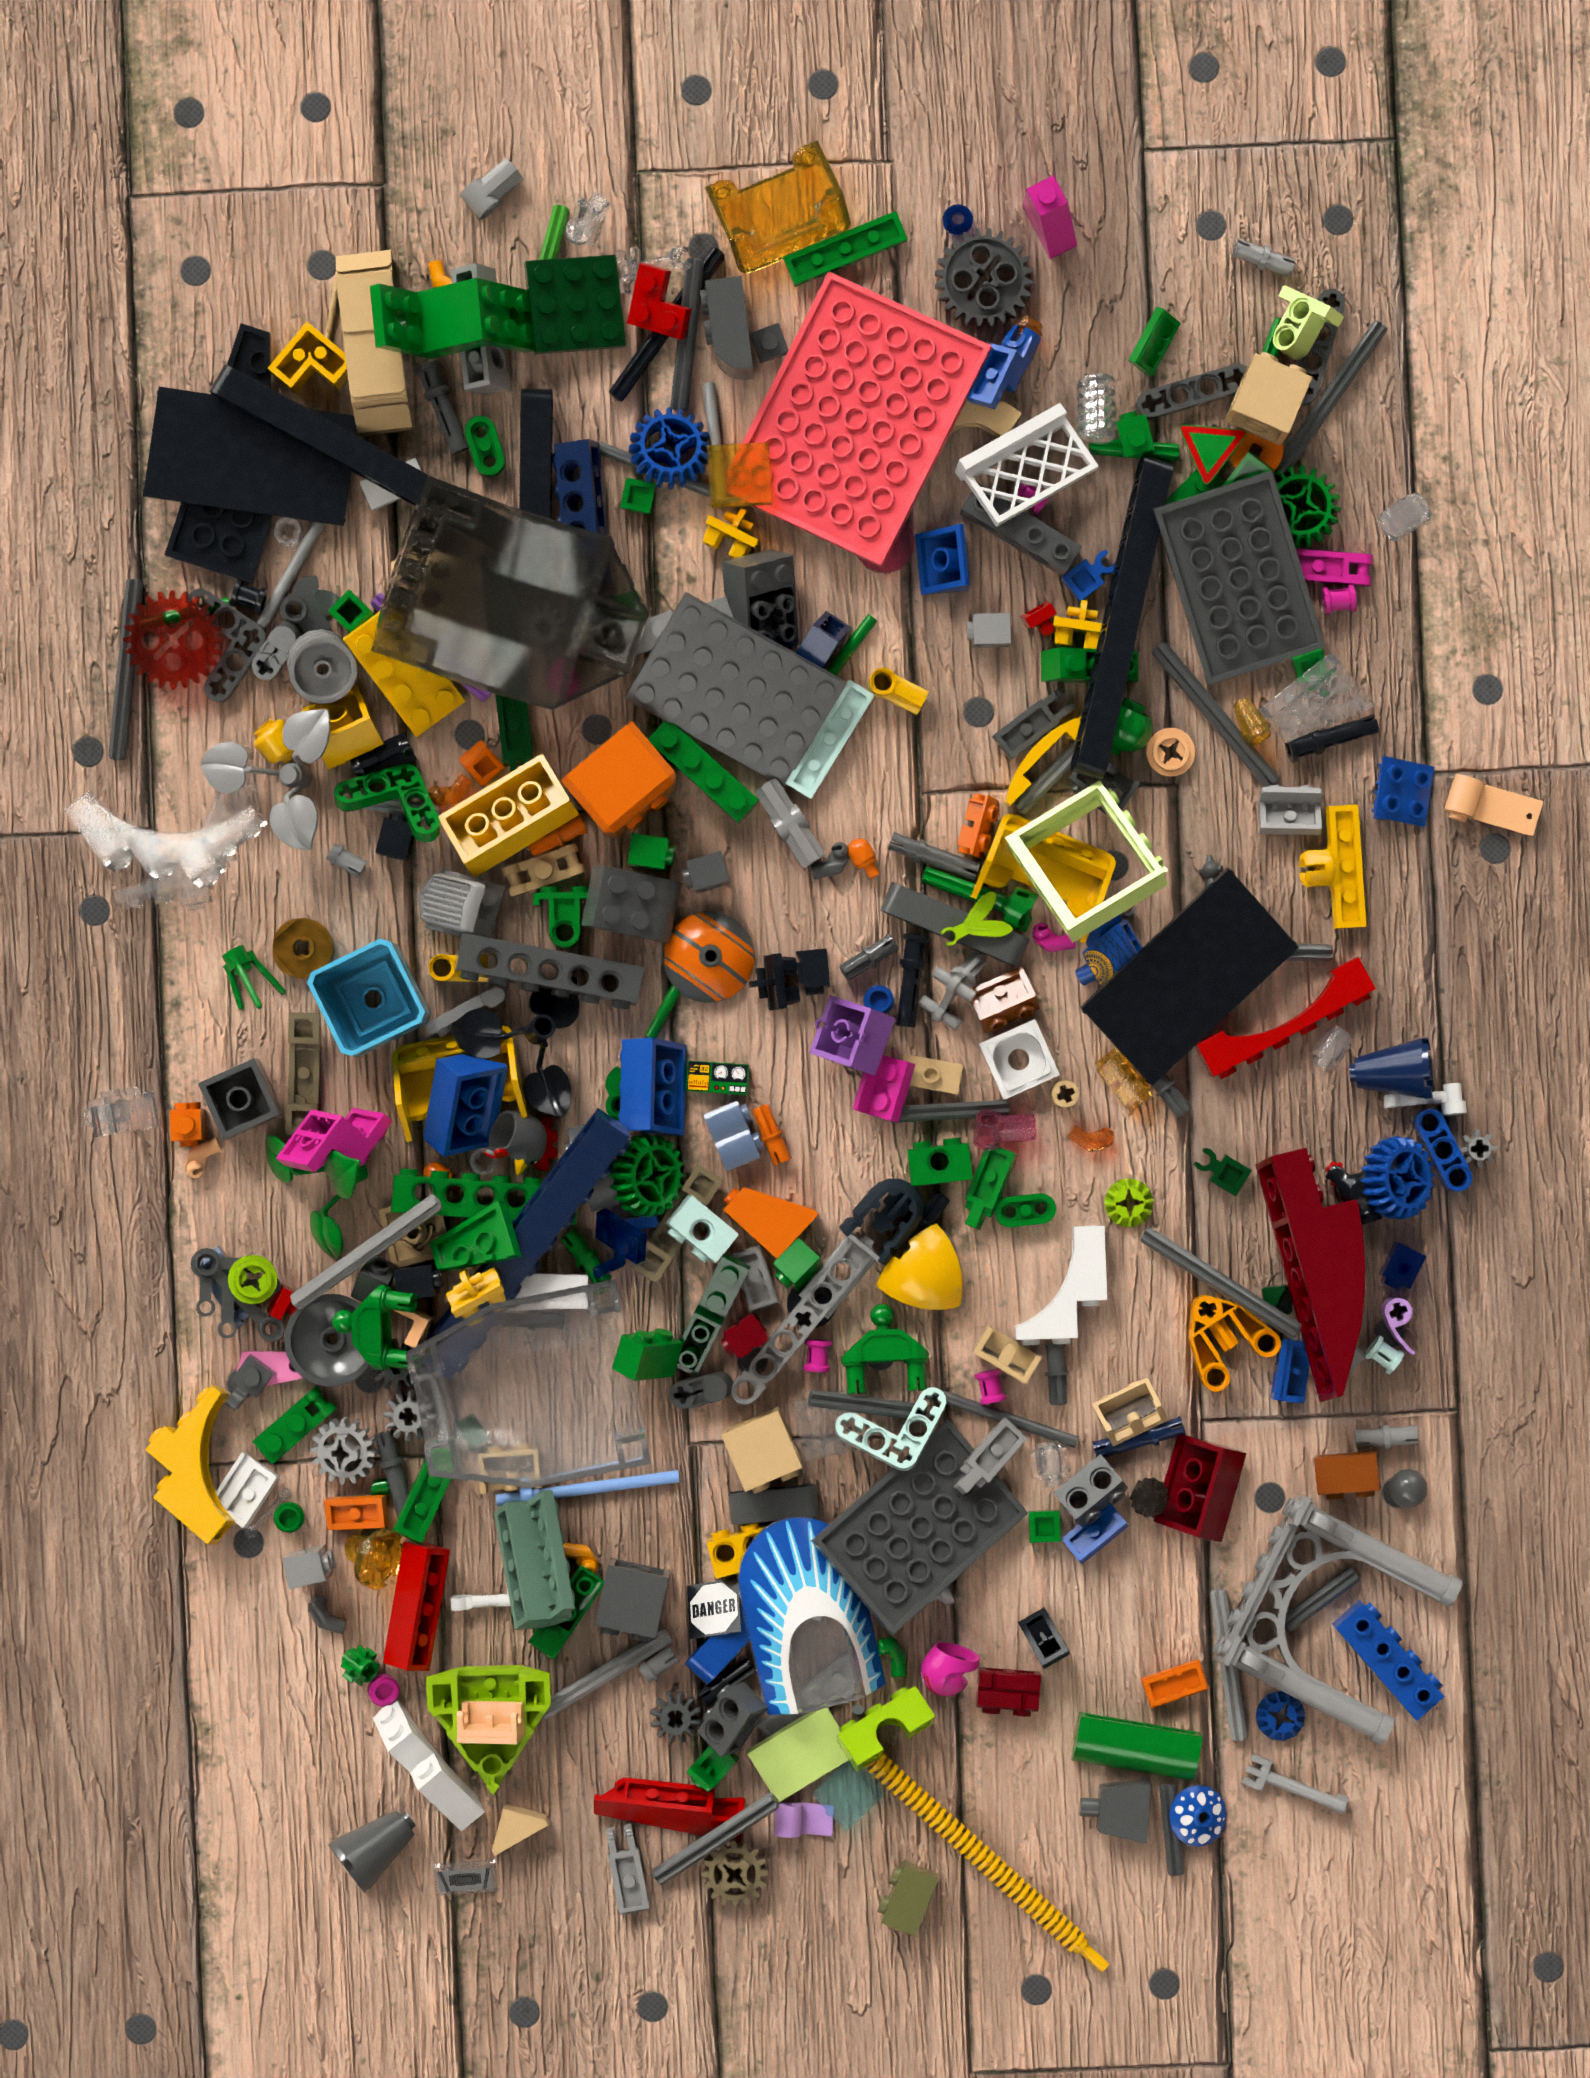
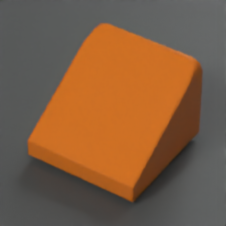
[459,740,505,787]

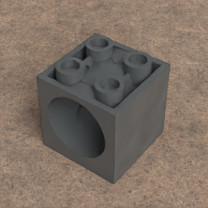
[595,1558,670,1642]

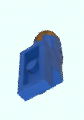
[967,316,1043,409]

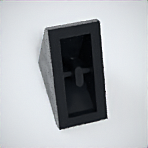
[1018,1607,1071,1669]

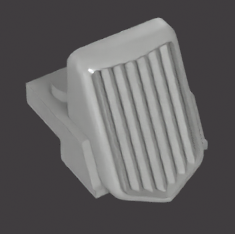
[418,869,505,938]

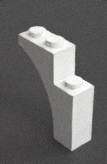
[1014,1225,1107,1345]
[373,1700,485,1832]

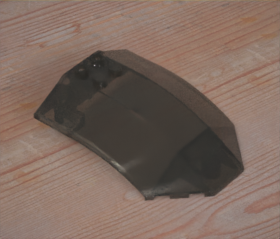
[371,476,649,710]

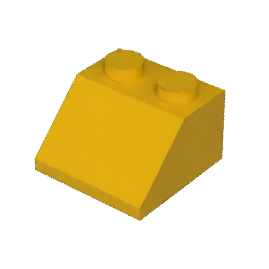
[302,683,384,770]

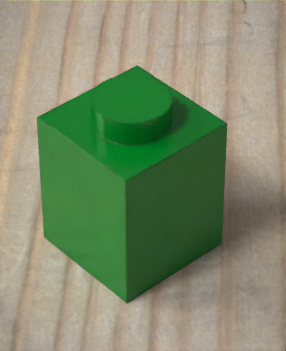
[773,1238,823,1292]

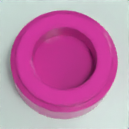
[367,1674,400,1707]

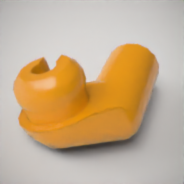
[428,260,452,288]
[563,1542,599,1574]

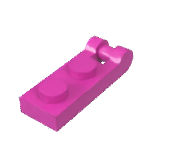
[1296,549,1373,587]

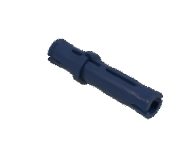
[1092,1416,1186,1458]

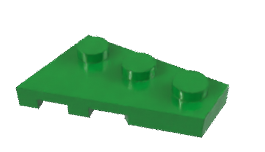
[429,1201,522,1272]

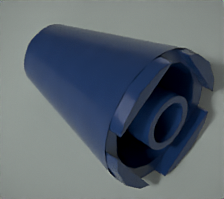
[1349,1037,1433,1099]

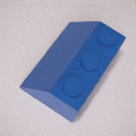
[618,1037,687,1136]
[423,1054,508,1157]

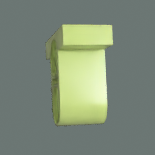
[1273,285,1344,360]

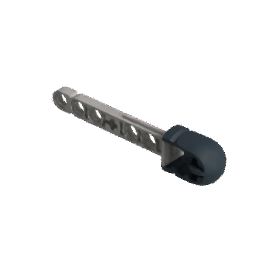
[731,1178,924,1405]

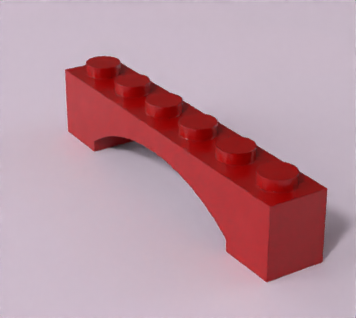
[1194,957,1376,1079]

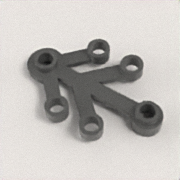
[190,1248,284,1341]

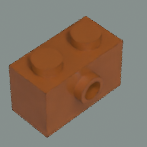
[1314,1450,1381,1500]

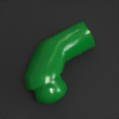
[878,1637,907,1677]

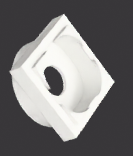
[979,1019,1060,1100]

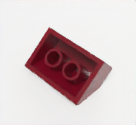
[1153,1435,1247,1542]

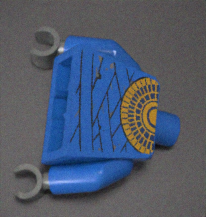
[1076,908,1143,987]

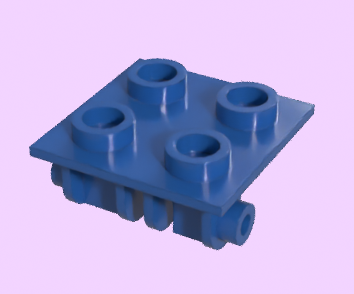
[1371,756,1435,827]

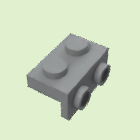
[1258,785,1323,835]

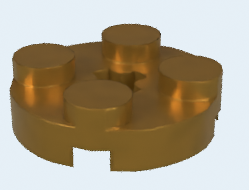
[272,918,335,979]

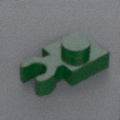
[1193,1148,1252,1196]

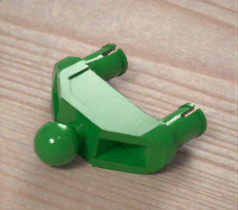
[332,1284,419,1371]
[841,1303,929,1395]

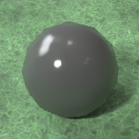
[1389,1469,1428,1508]

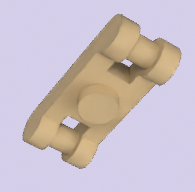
[501,843,586,898]

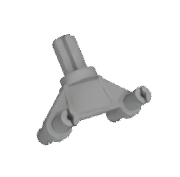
[918,952,986,1031]

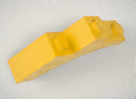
[145,1385,235,1545]

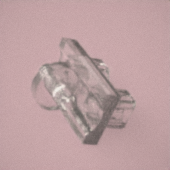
[565,193,610,247]

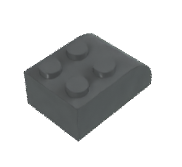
[700,276,754,380]
[581,865,682,943]

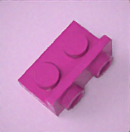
[853,1055,916,1123]

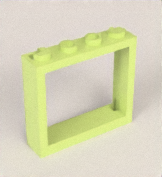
[1005,780,1168,943]

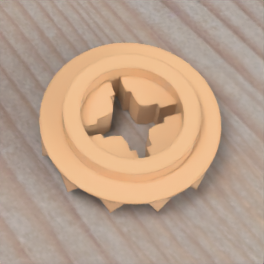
[1146,728,1195,777]

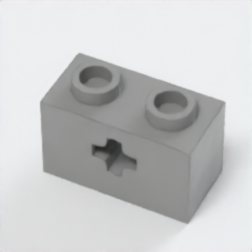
[282,1544,336,1589]

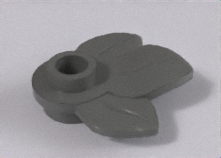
[280,575,340,633]

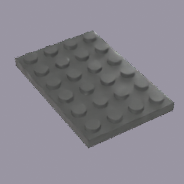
[1153,470,1325,685]
[625,592,846,787]
[811,1420,1028,1635]

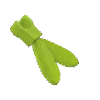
[940,891,1012,947]

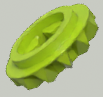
[1104,1178,1154,1227]
[227,1255,277,1304]

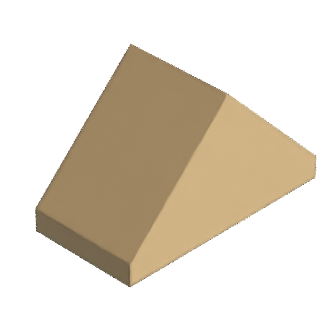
[492,1803,550,1856]

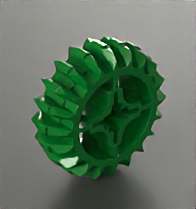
[1275,465,1341,549]
[608,1134,685,1217]

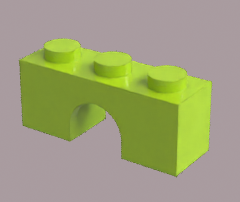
[837,1686,936,1772]

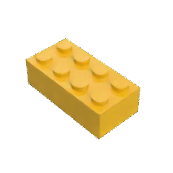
[438,753,580,878]

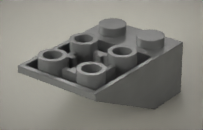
[722,549,799,647]

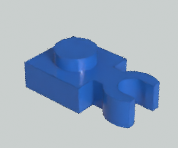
[1061,550,1115,603]

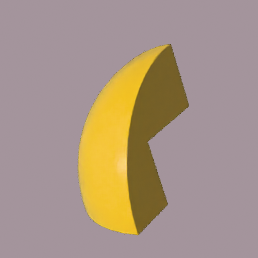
[876,1223,963,1310]

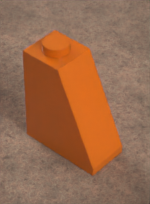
[723,1187,819,1259]

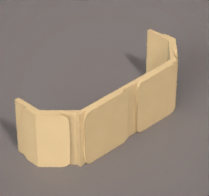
[336,250,415,436]

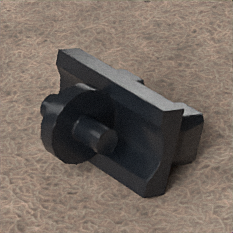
[749,953,800,1011]

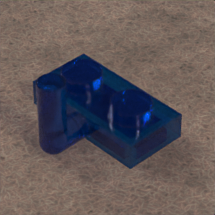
[593,1208,647,1278]

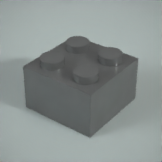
[198,1058,284,1140]

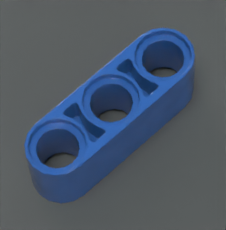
[1412,1109,1472,1192]
[685,1601,750,1685]

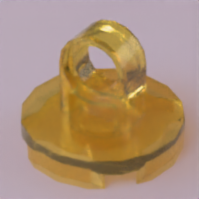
[345,1528,403,1590]

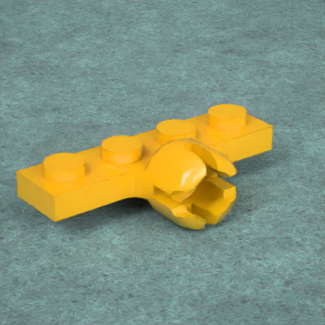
[1298,805,1366,929]

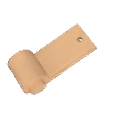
[1444,774,1544,837]

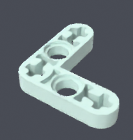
[835,1387,946,1471]

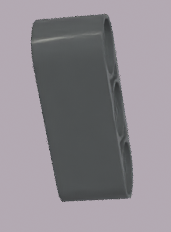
[728,1484,819,1524]

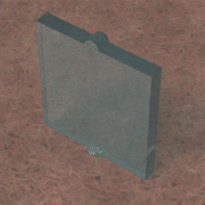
[811,1760,885,1831]

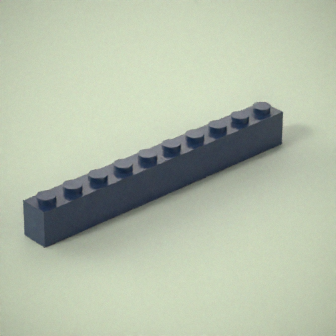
[418,1108,630,1378]

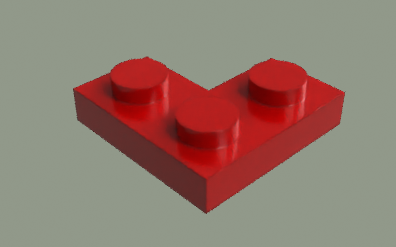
[627,263,692,339]

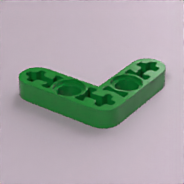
[334,764,440,843]

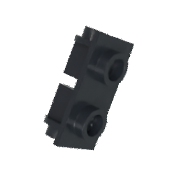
[350,732,417,777]

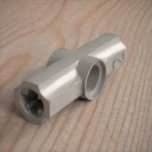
[754,778,826,869]

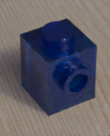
[1378,1241,1426,1291]

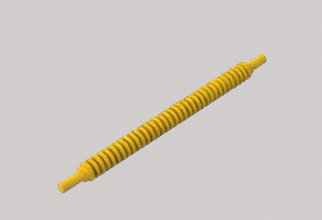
[864,1753,1109,1972]

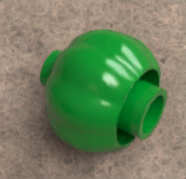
[1111,697,1153,756]

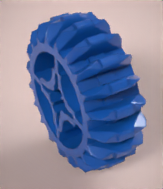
[629,407,712,490]
[1360,1136,1436,1220]

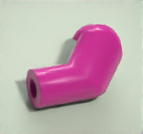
[1032,923,1076,952]

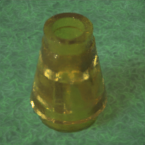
[1233,698,1271,745]

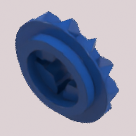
[1256,1691,1306,1741]

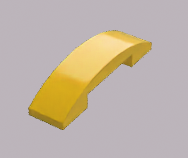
[1004,716,1081,808]

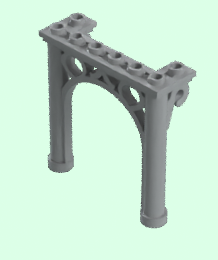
[1213,1495,1463,1746]

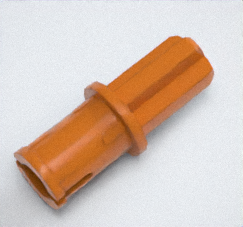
[528,815,588,856]
[753,1104,792,1166]

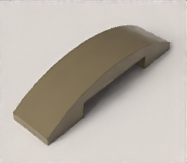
[285,1012,321,1135]
[631,1164,723,1284]

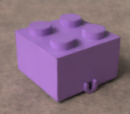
[809,995,896,1076]

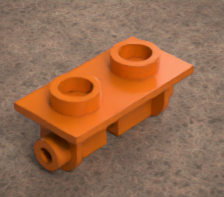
[957,793,999,859]

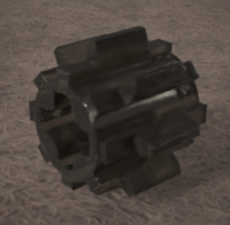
[1129,1477,1170,1518]

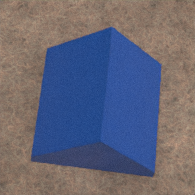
[915,524,970,595]

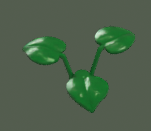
[265,1134,368,1260]

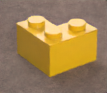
[267,321,348,394]

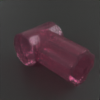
[973,1109,1036,1150]

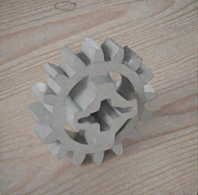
[310,1416,379,1485]

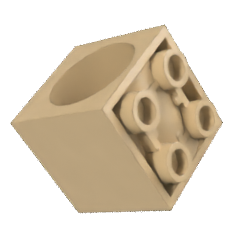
[1224,352,1312,445]
[721,1406,802,1494]

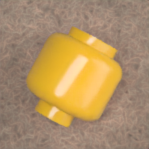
[253,718,294,764]

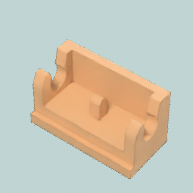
[457,1701,525,1744]

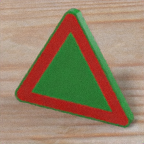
[1180,424,1247,486]

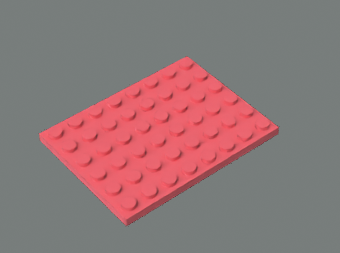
[725,271,992,568]

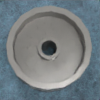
[287,629,357,704]

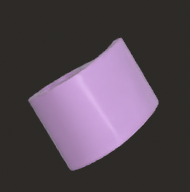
[1380,1297,1416,1355]
[774,1802,834,1838]

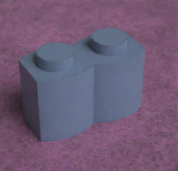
[703,1100,764,1171]

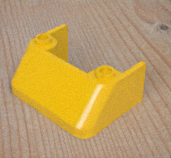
[971,814,1116,943]
[392,1025,528,1142]

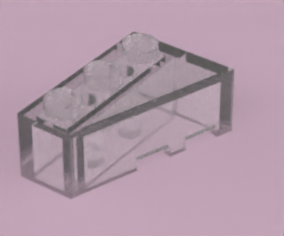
[1259,652,1375,743]

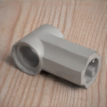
[460,158,523,220]

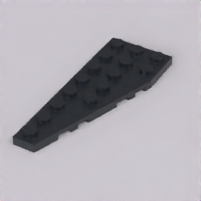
[164,323,272,585]

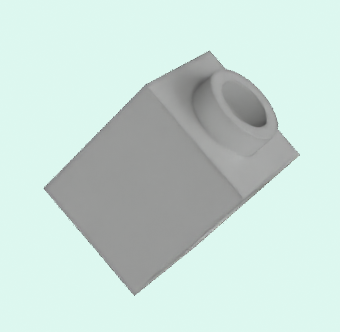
[966,613,1011,648]

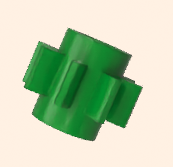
[341,1645,379,1686]

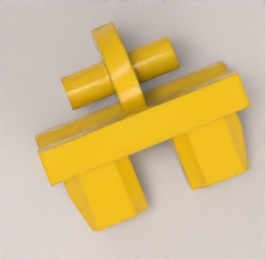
[703,508,759,559]
[1052,600,1102,649]
[446,1267,506,1322]

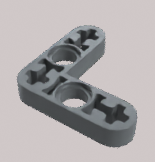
[187,589,267,702]

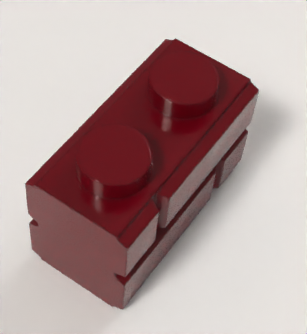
[721,1312,769,1358]
[976,1667,1041,1717]

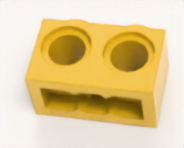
[706,1522,767,1579]

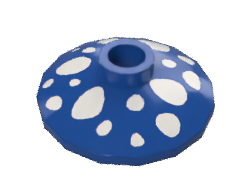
[1169,1785,1227,1847]

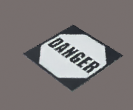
[687,1577,741,1640]

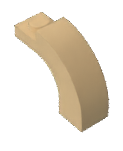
[949,400,1022,438]

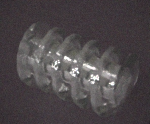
[1076,373,1116,444]

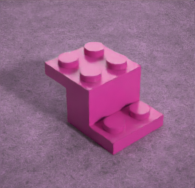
[276,1107,392,1173]

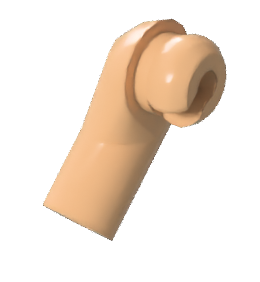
[185,1137,222,1179]

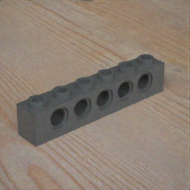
[454,933,644,1009]

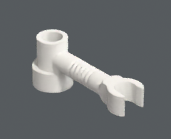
[1383,1083,1467,1116]
[450,1583,512,1613]

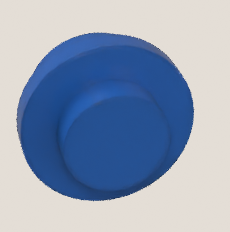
[863,985,894,1014]

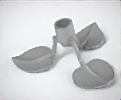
[201,709,331,850]

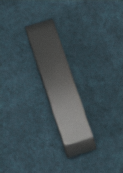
[880,882,1030,967]

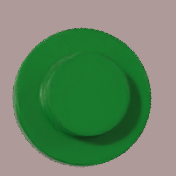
[274,1502,305,1533]

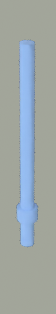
[496,1470,680,1507]

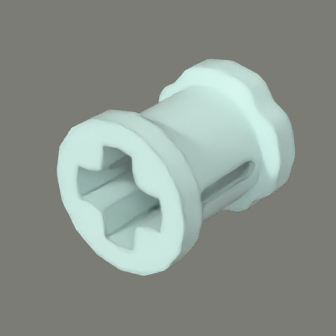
[1365,1335,1405,1375]

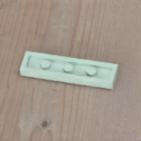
[785,679,875,800]

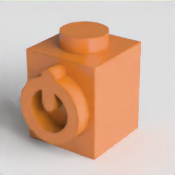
[170,1102,207,1147]

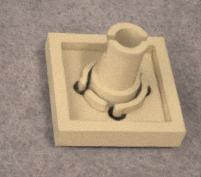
[378,1197,448,1268]

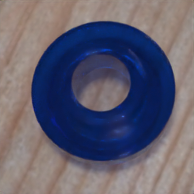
[943,204,973,236]

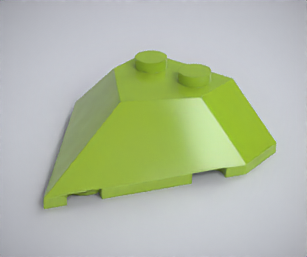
[426,1665,551,1795]

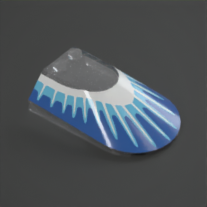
[737,1516,886,1715]

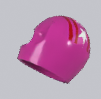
[921,1642,980,1697]

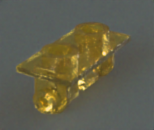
[1095,1048,1152,1112]

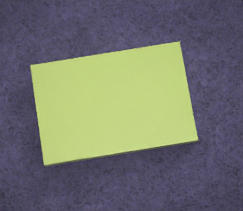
[746,1702,849,1802]

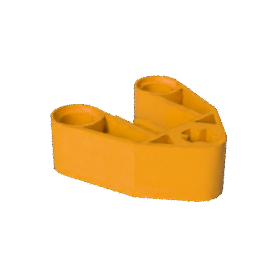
[1188,1295,1281,1392]

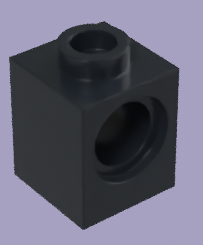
[375,814,414,862]

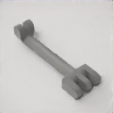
[1242,1754,1349,1815]

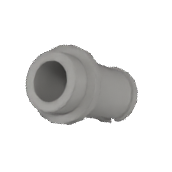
[326,843,368,878]
[639,1646,679,1683]

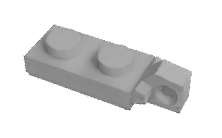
[954,1417,1027,1495]

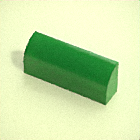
[1071,1712,1203,1781]

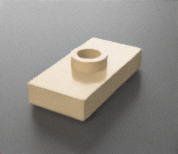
[902,1054,963,1095]

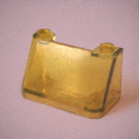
[705,140,851,273]

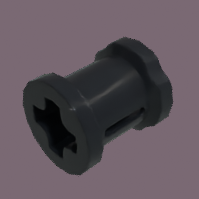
[230,580,268,615]

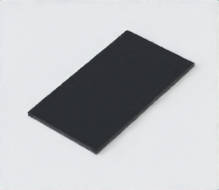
[142,386,357,526]
[1080,867,1299,1086]

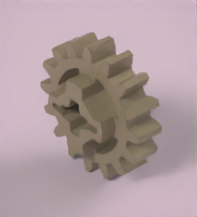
[701,1838,768,1908]

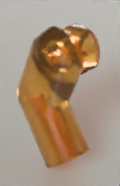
[428,773,473,806]
[1067,1125,1115,1152]

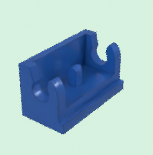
[1270,1337,1309,1404]

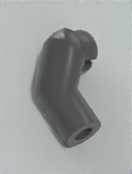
[811,842,850,880]
[308,1595,347,1634]

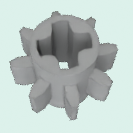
[1459,1130,1498,1168]

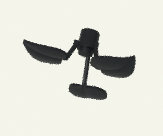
[450,977,580,1118]

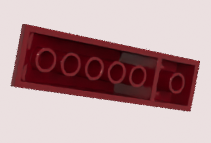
[1255,1148,1365,1402]

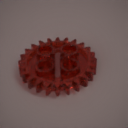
[123,590,224,690]

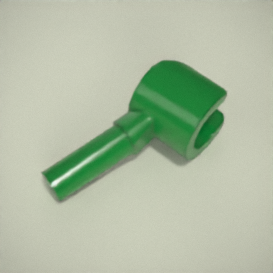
[371,1478,390,1496]

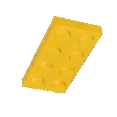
[343,602,465,738]

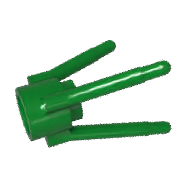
[222,945,286,1010]

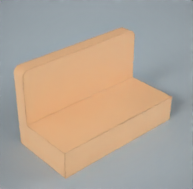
[393,1309,434,1348]

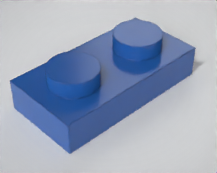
[1061,1505,1129,1564]

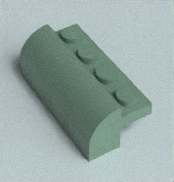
[494,1490,575,1630]

